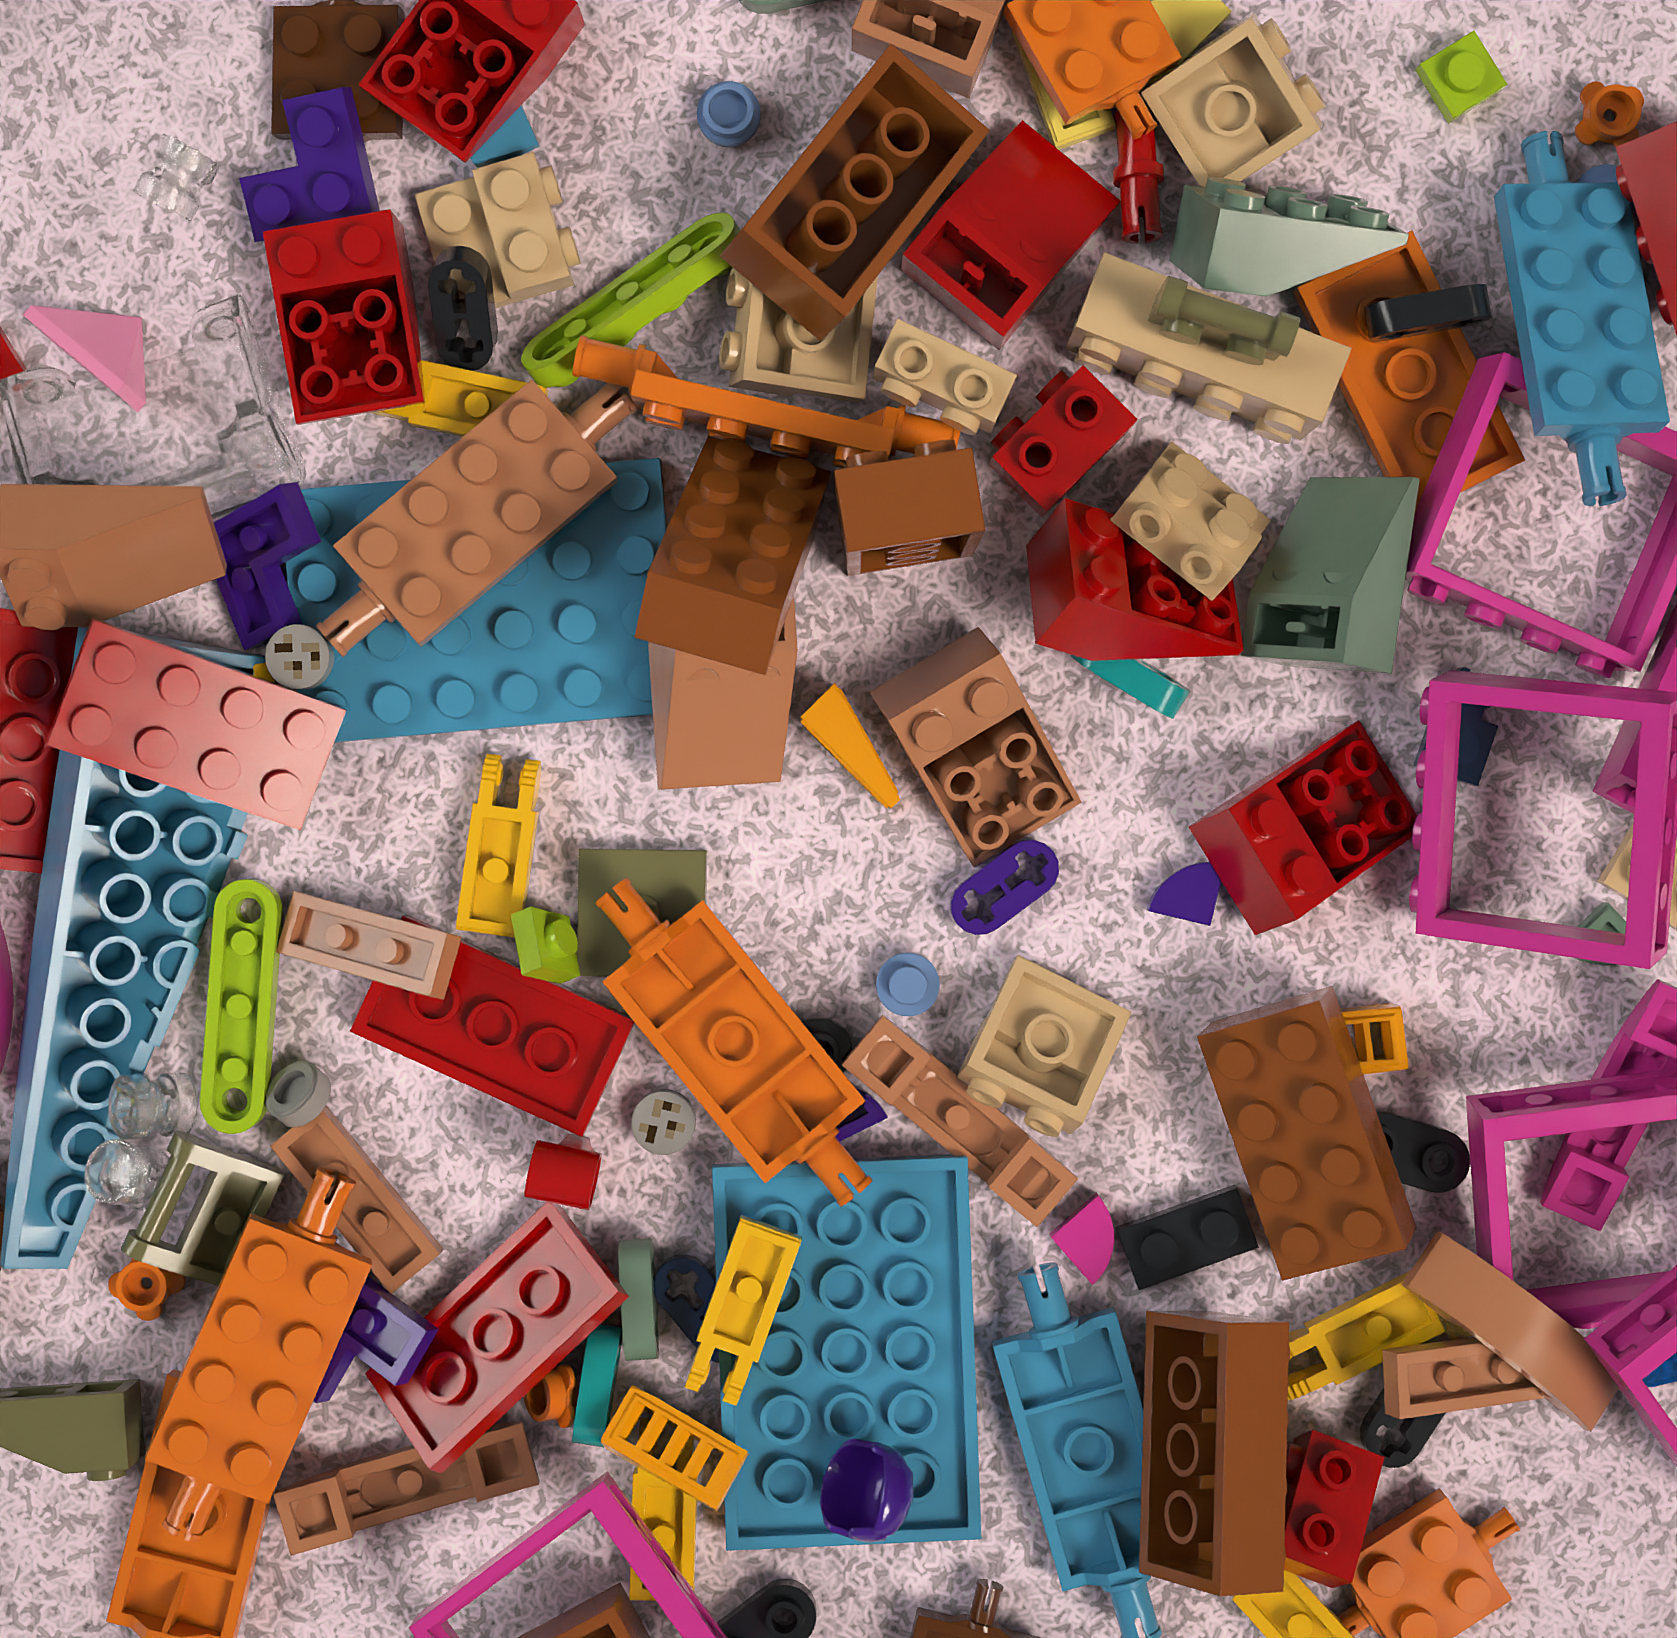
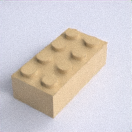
[1065,252,1352,444]

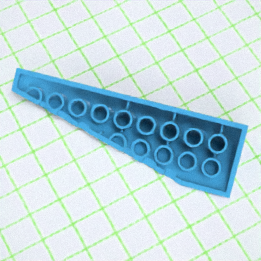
[0,627,266,1269]

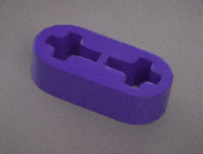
[950,840,1059,935]

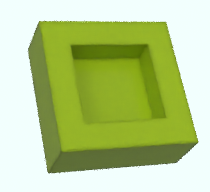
[1415,30,1508,124]
[511,906,580,984]

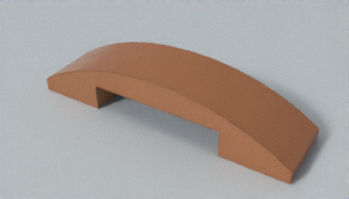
[841,1014,1078,1227]
[1402,1231,1619,1432]
[273,1420,540,1556]

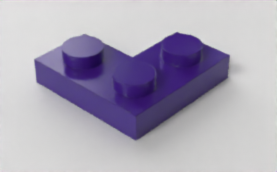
[239,87,380,242]
[214,482,322,651]
[313,1276,439,1403]

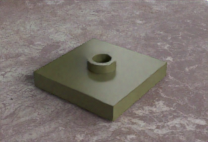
[577,848,707,976]

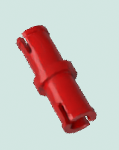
[1112,106,1164,244]

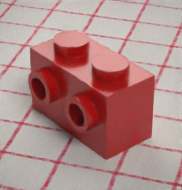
[989,365,1138,518]
[1284,1429,1384,1588]

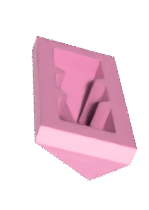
[23,305,146,413]

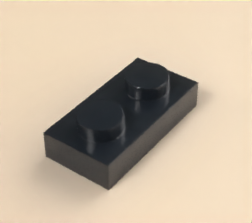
[1115,1185,1259,1290]

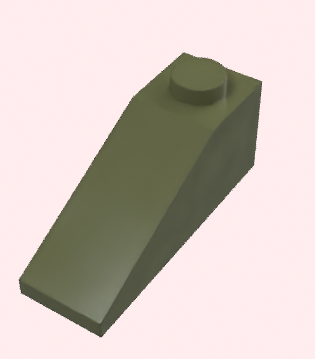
[0,1379,145,1481]

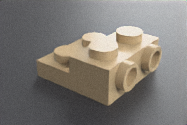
[1141,13,1326,187]
[415,152,581,308]
[719,268,878,403]
[873,318,1017,435]
[1110,441,1271,601]
[957,955,1132,1137]

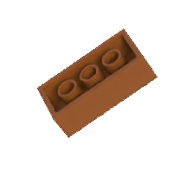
[720,44,990,342]
[634,436,831,675]
[834,440,985,576]
[1197,986,1417,1281]
[1139,1311,1290,1597]

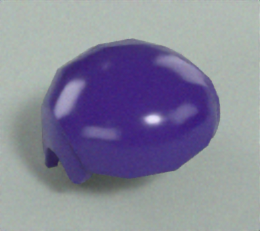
[820,1438,913,1543]

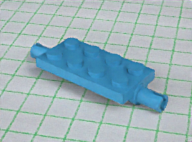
[1494,131,1670,507]
[991,1262,1162,1638]

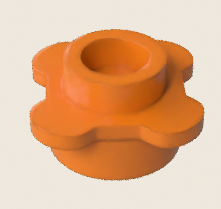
[1575,81,1644,147]
[108,1258,186,1321]
[524,1364,579,1428]

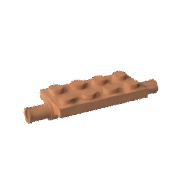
[316,380,637,657]

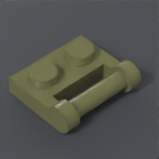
[1148,276,1300,365]
[121,1131,284,1286]

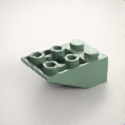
[1169,177,1409,297]
[1241,477,1419,674]

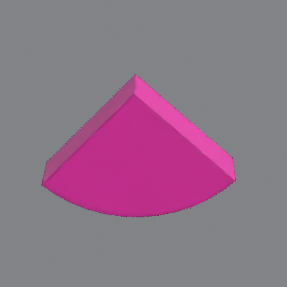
[1049,1192,1114,1285]

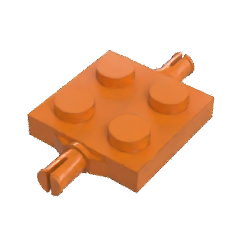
[1003,0,1182,140]
[1337,1488,1520,1638]

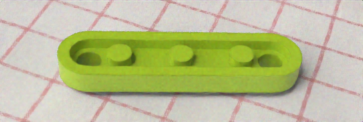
[521,213,740,388]
[200,879,283,1134]

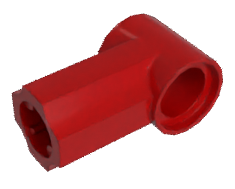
[524,1133,602,1210]

